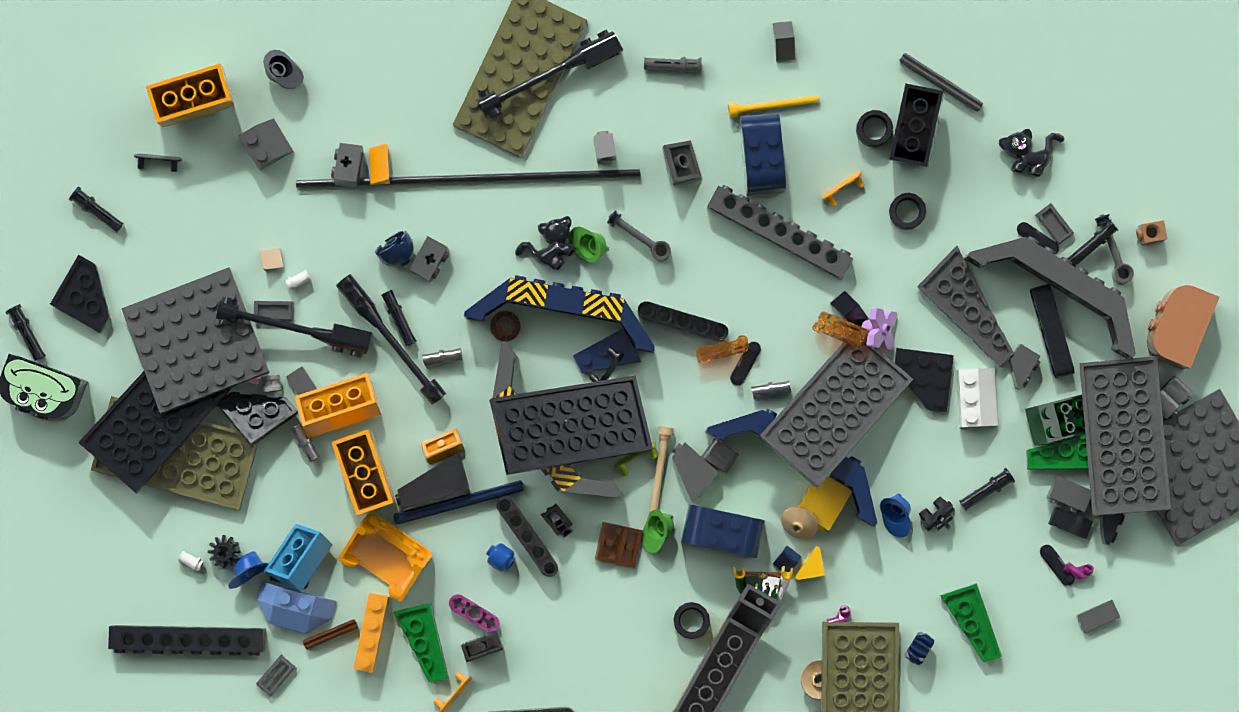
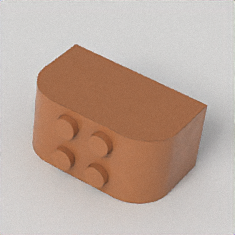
[1147,285,1219,370]

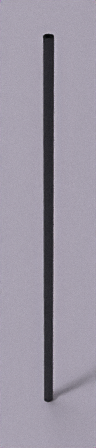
[296,169,640,188]

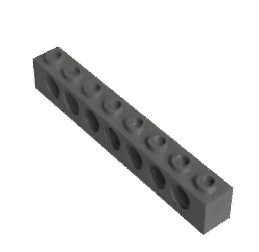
[707,185,853,280]

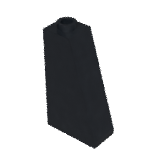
[395,453,470,508]

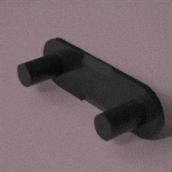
[134,154,182,172]
[1017,222,1059,254]
[730,342,761,385]
[589,347,624,382]
[1040,545,1075,586]

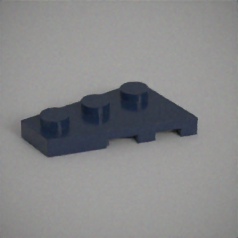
[573,329,641,373]

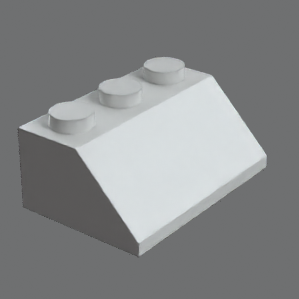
[956,368,998,428]

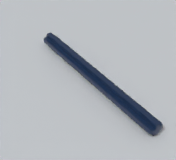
[393,480,524,525]

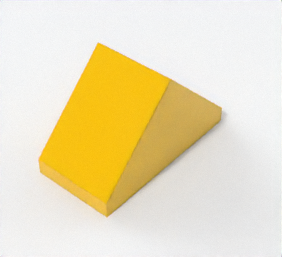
[794,546,825,580]

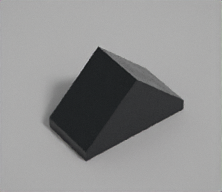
[830,291,869,331]

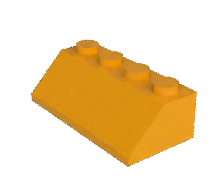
[295,373,381,439]

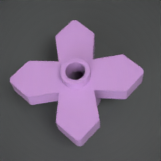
[861,308,897,350]

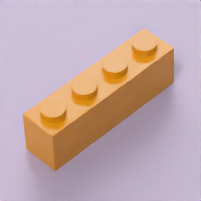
[353,592,390,673]

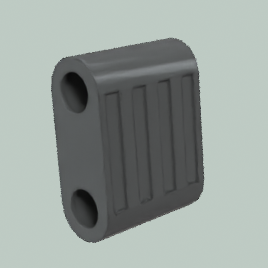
[701,438,739,474]

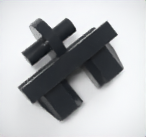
[919,496,955,531]
[541,503,573,538]

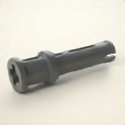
[644,57,702,75]

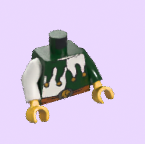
[733,565,793,600]

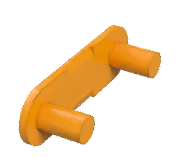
[821,171,865,207]
[433,672,472,712]

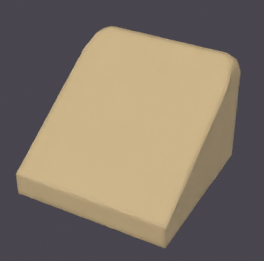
[260,248,284,271]

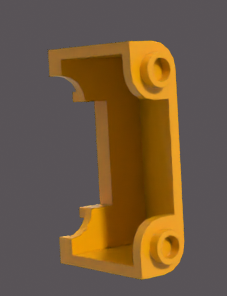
[337,513,432,602]

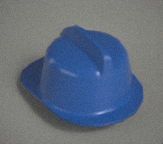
[880,493,911,538]
[228,551,269,589]

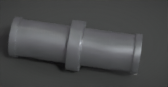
[422,348,463,366]
[751,380,791,399]
[291,424,320,463]

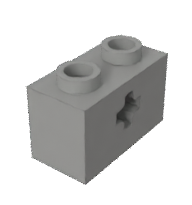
[593,131,616,163]

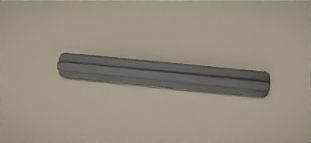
[899,53,983,111]

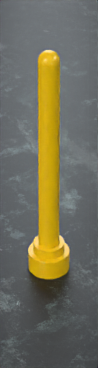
[728,96,820,119]

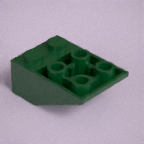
[1025,394,1085,446]

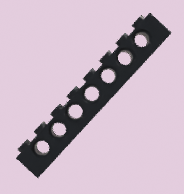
[108,625,266,656]

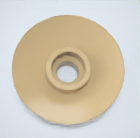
[781,507,818,539]
[801,660,822,699]

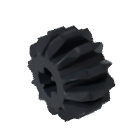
[207,535,241,568]

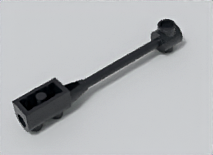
[476,29,623,119]
[336,274,447,405]
[216,297,372,358]

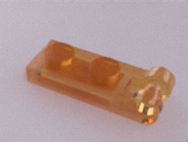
[812,312,869,349]
[695,335,749,363]

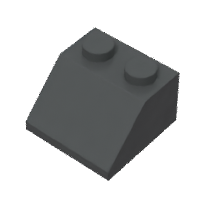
[238,118,293,170]

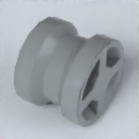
[261,375,282,393]

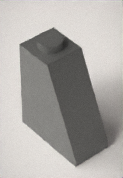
[672,442,719,502]

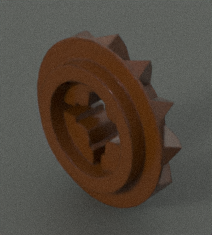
[490,311,521,342]

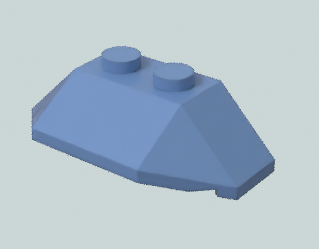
[257,581,336,634]

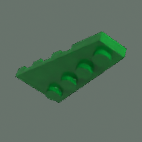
[1026,435,1089,470]
[940,583,1002,663]
[393,603,449,682]

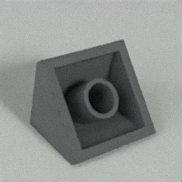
[662,140,702,185]

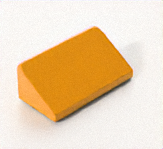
[369,144,390,185]
[421,429,465,465]

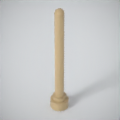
[649,426,674,513]

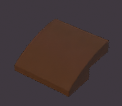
[595,522,643,568]

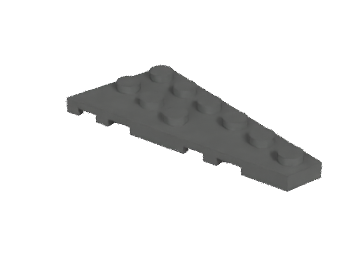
[917,246,1014,367]

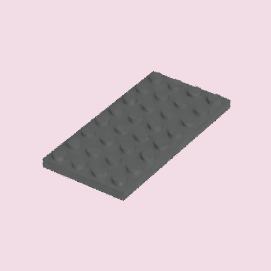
[758,330,913,489]
[1079,356,1171,516]

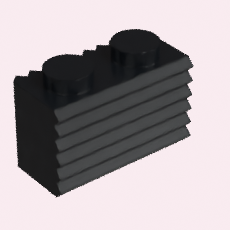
[461,631,504,662]

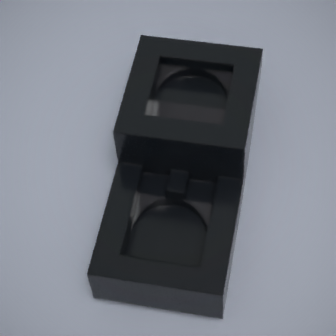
[1048,506,1093,539]

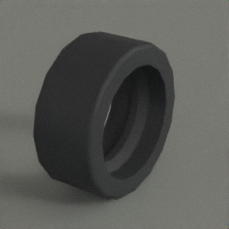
[856,110,893,147]
[889,193,926,230]
[673,602,710,639]

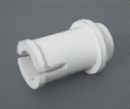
[286,270,311,291]
[178,551,204,572]

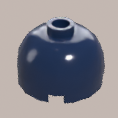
[375,231,414,267]

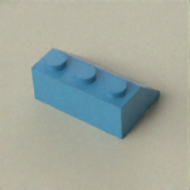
[264,524,333,592]

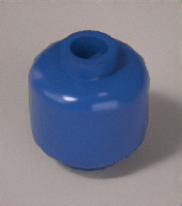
[486,543,516,572]

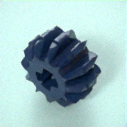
[905,632,934,665]

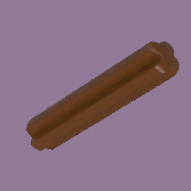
[303,619,358,650]

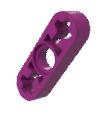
[449,594,499,632]

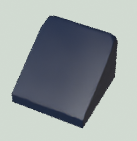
[773,546,802,572]

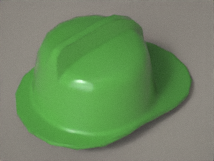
[568,226,609,263]
[641,510,674,553]

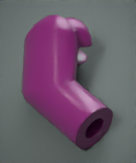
[1064,562,1094,579]
[826,605,851,622]

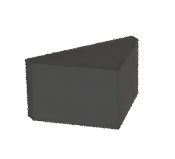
[772,21,795,61]

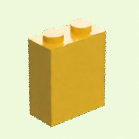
[797,477,852,532]

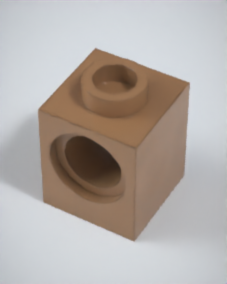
[1136,220,1167,245]

